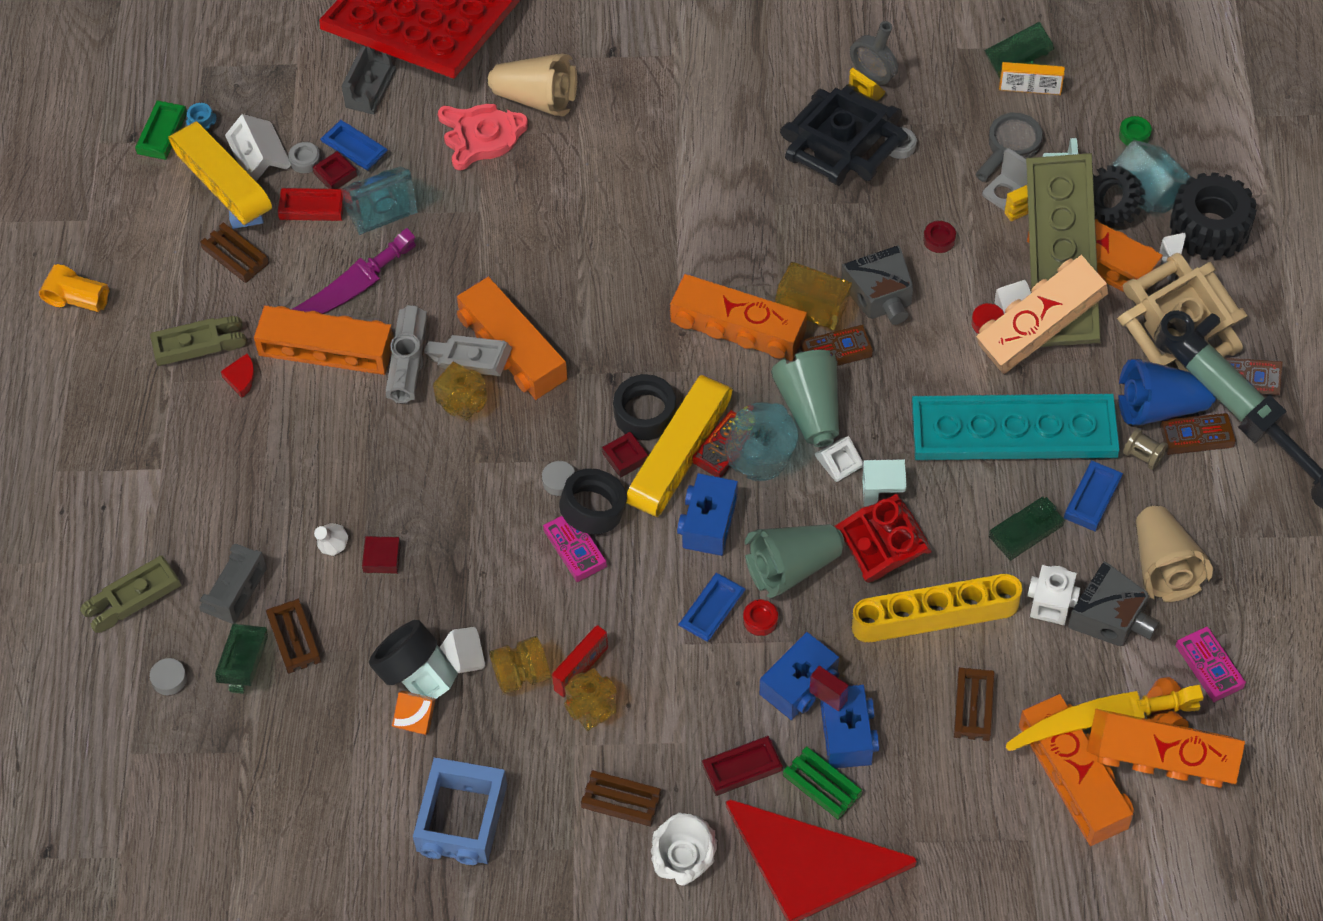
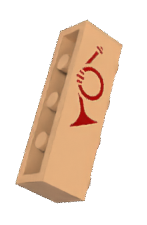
[976,255,1108,375]

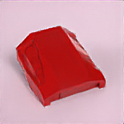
[835,493,932,583]

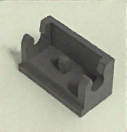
[341,45,396,115]
[199,544,267,624]

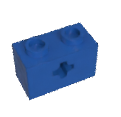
[677,473,738,556]
[759,632,839,721]
[820,685,879,768]

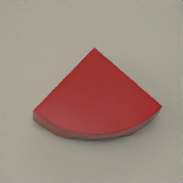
[220,353,254,398]

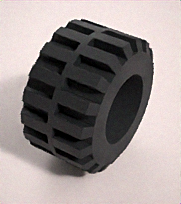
[1170,172,1257,260]

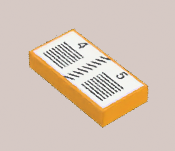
[999,62,1065,95]

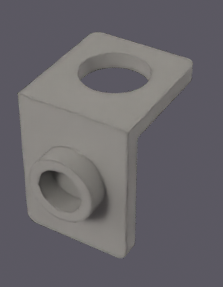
[982,148,1027,211]

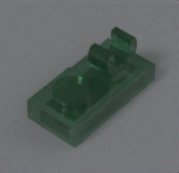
[984,21,1054,79]
[989,496,1065,561]
[215,624,268,694]

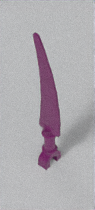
[291,228,416,314]

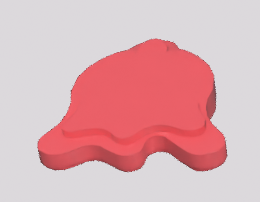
[438,104,528,170]

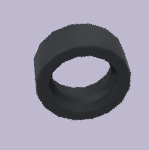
[613,374,677,440]
[559,468,627,534]
[369,620,437,685]

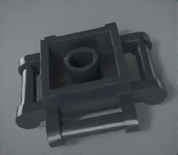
[780,84,908,186]

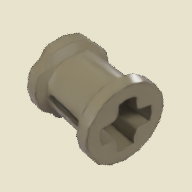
[1123,427,1168,470]

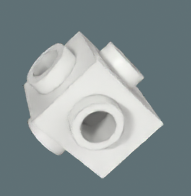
[1027,565,1080,625]

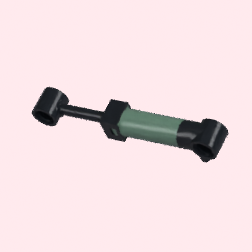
[1154,310,1323,509]

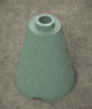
[771,350,839,447]
[745,524,845,598]

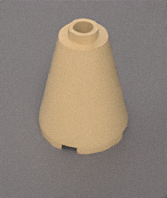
[488,54,577,116]
[1136,506,1213,602]

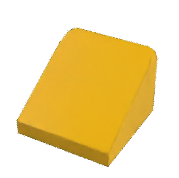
[849,68,885,101]

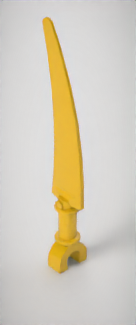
[1006,685,1204,751]

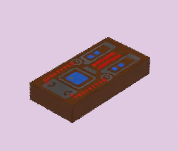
[800,325,873,366]
[1225,358,1283,395]
[1160,413,1236,455]

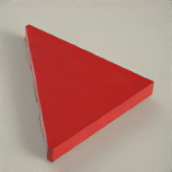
[726,799,917,921]

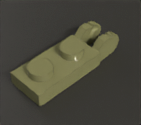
[150,316,247,366]
[80,555,181,633]

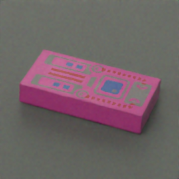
[543,516,607,582]
[1175,626,1246,703]

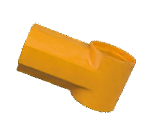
[39,264,110,312]

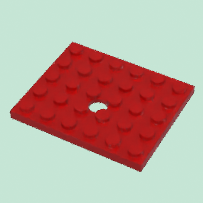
[319,0,521,79]

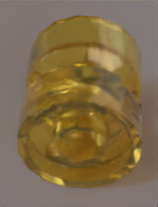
[489,636,551,695]

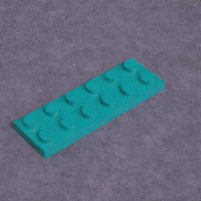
[911,394,1119,460]

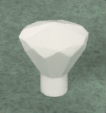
[314,523,348,556]

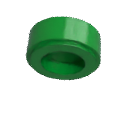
[1119,116,1152,148]

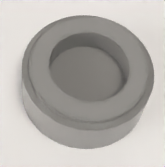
[885,127,917,159]
[288,142,321,173]
[542,461,575,496]
[150,658,187,695]

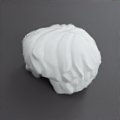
[651,813,718,885]

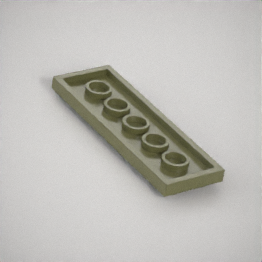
[1026,153,1101,347]

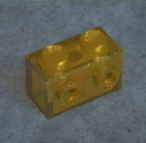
[775,261,852,330]

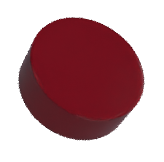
[923,221,956,253]

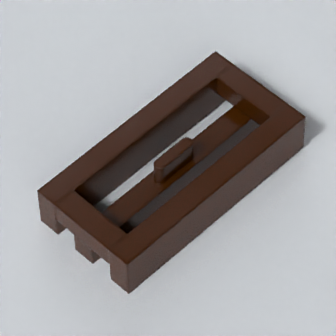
[200,222,269,283]
[266,598,321,674]
[954,667,994,741]
[581,770,661,827]

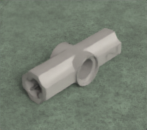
[386,305,428,403]

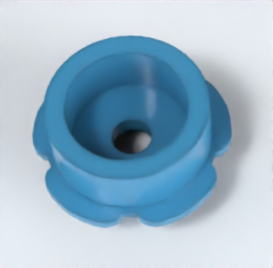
[186,103,216,130]

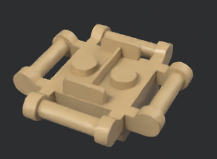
[1117,253,1248,372]

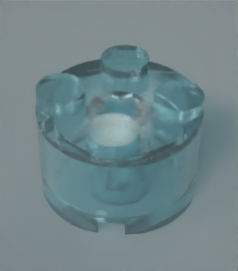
[724,403,798,481]

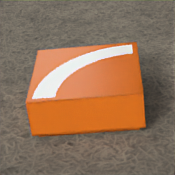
[392,690,436,735]

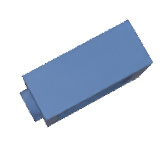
[413,757,507,865]

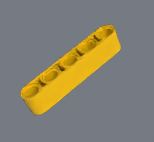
[169,121,272,225]
[626,375,733,517]
[852,574,1022,642]

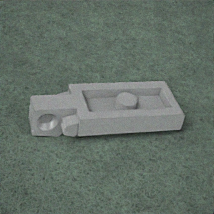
[424,335,512,376]

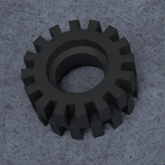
[1093,165,1145,227]

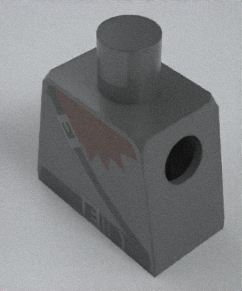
[841,245,913,325]
[1068,561,1160,646]

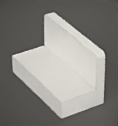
[225,114,291,181]

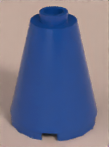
[1118,359,1216,426]

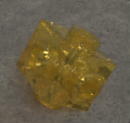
[433,361,488,421]
[564,668,617,731]

